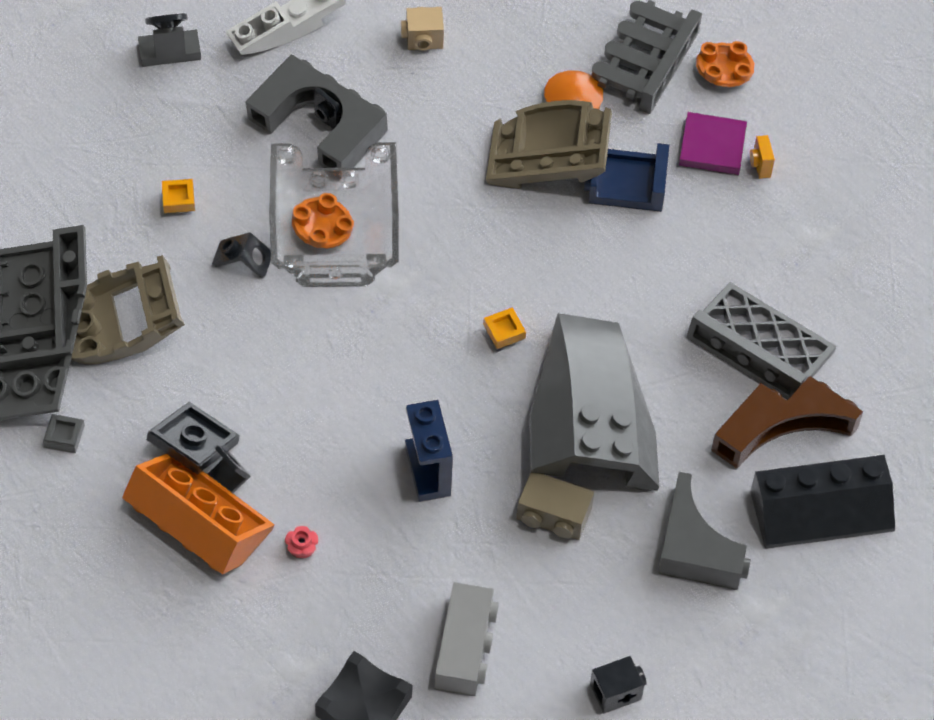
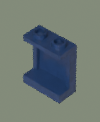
[584,143,670,212]
[405,399,453,502]

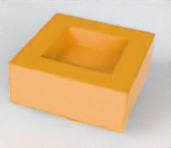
[749,135,775,179]
[162,179,195,213]
[483,307,526,349]

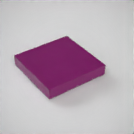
[679,112,747,175]

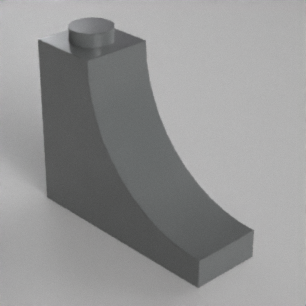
[658,472,751,590]

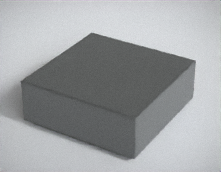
[43,414,85,453]

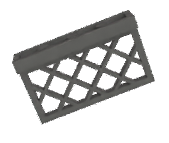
[686,282,837,400]

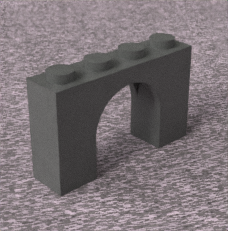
[245,54,388,179]

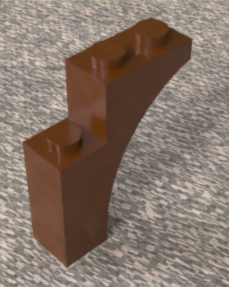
[711,376,863,469]

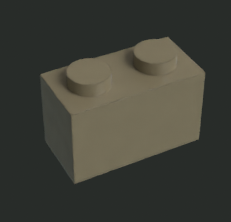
[517,472,595,540]

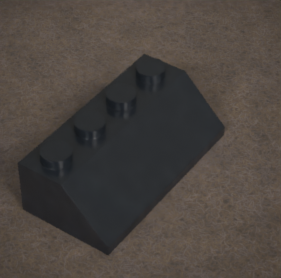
[750,455,895,549]

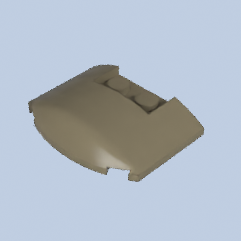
[486,100,612,189]

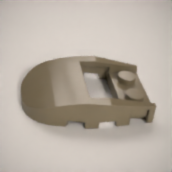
[71,255,185,365]

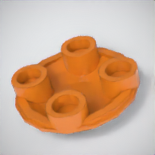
[696,41,755,87]
[544,70,603,110]
[292,193,354,249]

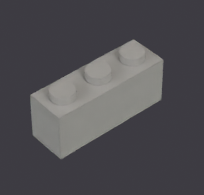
[435,582,499,696]

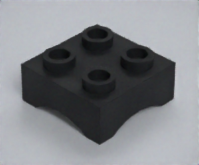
[315,651,413,720]

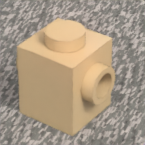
[401,7,444,50]

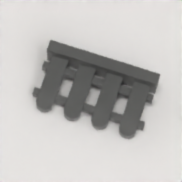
[592,0,702,114]

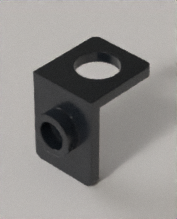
[314,88,341,129]
[212,232,273,277]
[207,445,251,493]

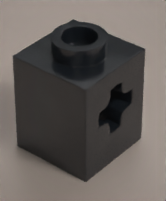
[590,656,647,714]

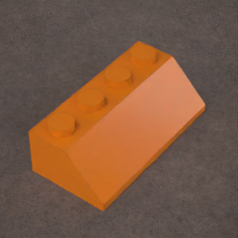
[122,454,275,575]

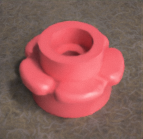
[285,526,319,558]

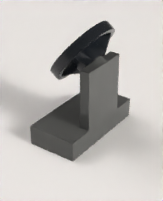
[138,13,201,67]

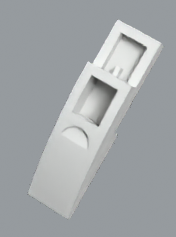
[226,0,346,55]

